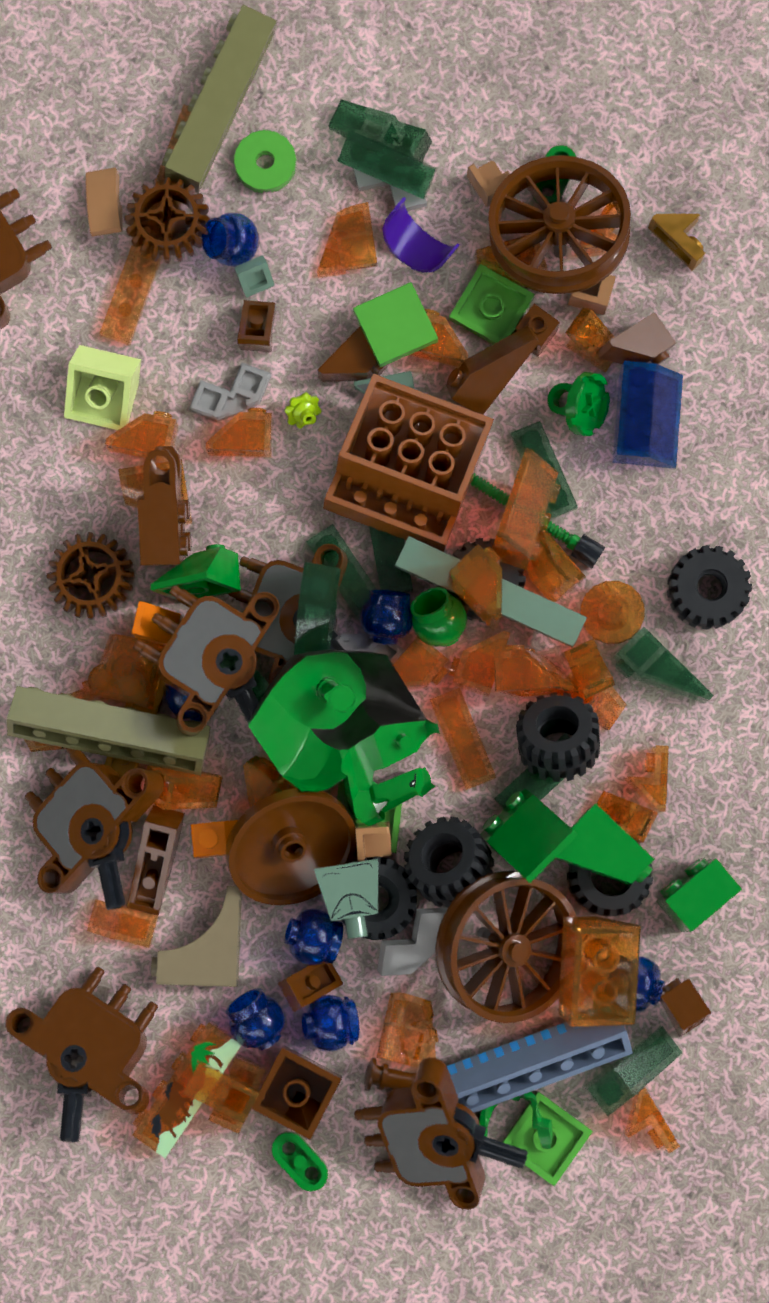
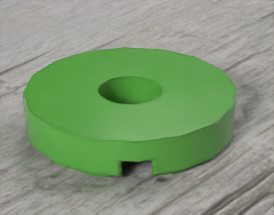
[234,130,297,193]

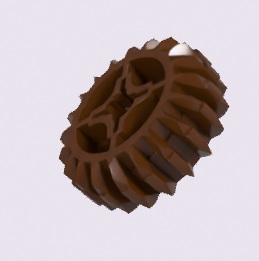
[124,176,211,264]
[47,532,135,620]

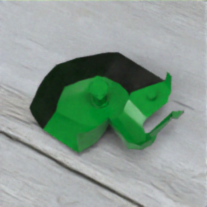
[248,650,440,826]

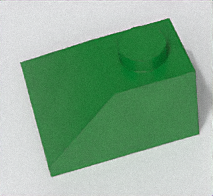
[150,544,241,600]

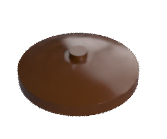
[226,789,357,906]

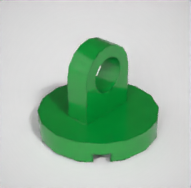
[547,372,610,436]

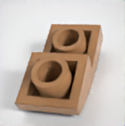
[86,167,123,237]

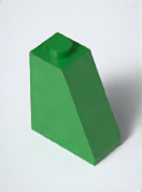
[555,803,655,884]

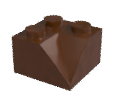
[251,1045,342,1140]

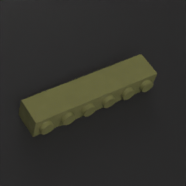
[162,5,277,193]
[6,686,211,776]

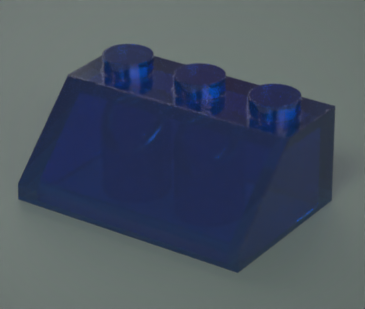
[612,361,683,469]

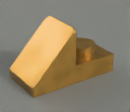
[648,214,706,271]

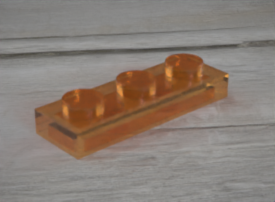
[429,688,496,790]

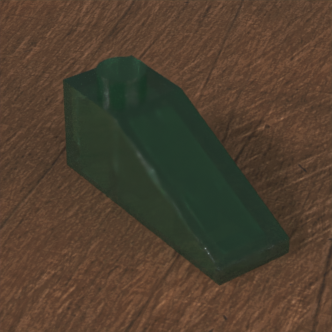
[613,627,714,703]
[584,1026,682,1116]

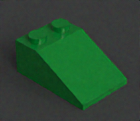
[480,788,578,883]

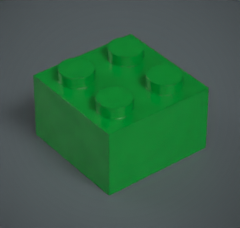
[656,858,742,932]

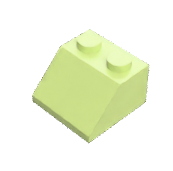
[64,345,141,432]

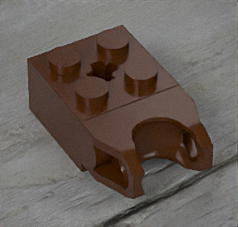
[137,446,192,566]

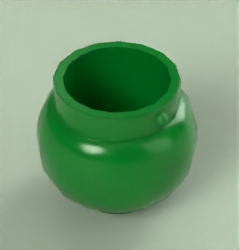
[410,587,467,647]

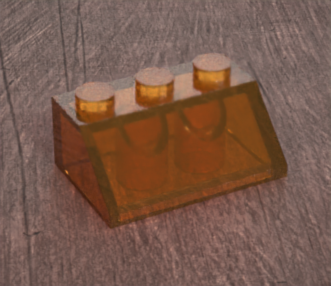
[489,448,561,570]
[448,544,502,631]
[558,916,641,1027]

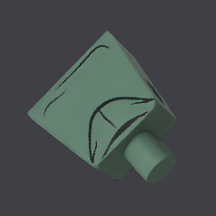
[315,859,378,939]

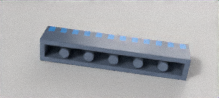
[447,1004,633,1113]

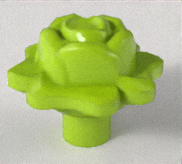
[284,392,322,429]

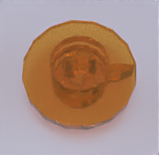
[580,581,645,644]

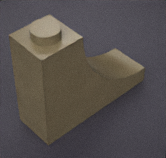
[151,886,242,987]

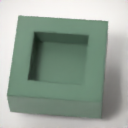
[234,255,275,298]

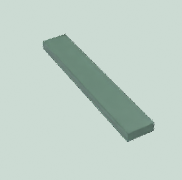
[395,536,587,648]

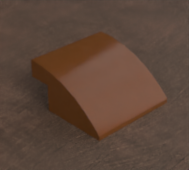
[323,374,494,552]

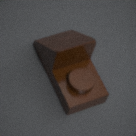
[237,300,275,352]
[278,955,343,1013]

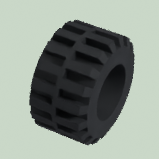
[516,692,600,782]
[404,817,495,909]
[567,842,653,916]

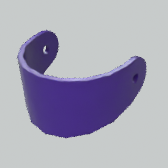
[382,197,460,273]

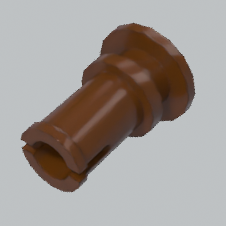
[364,1057,416,1091]

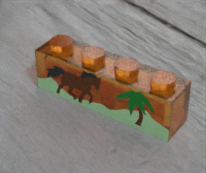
[132,1021,244,1158]

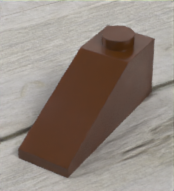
[446,326,539,415]
[127,805,185,915]

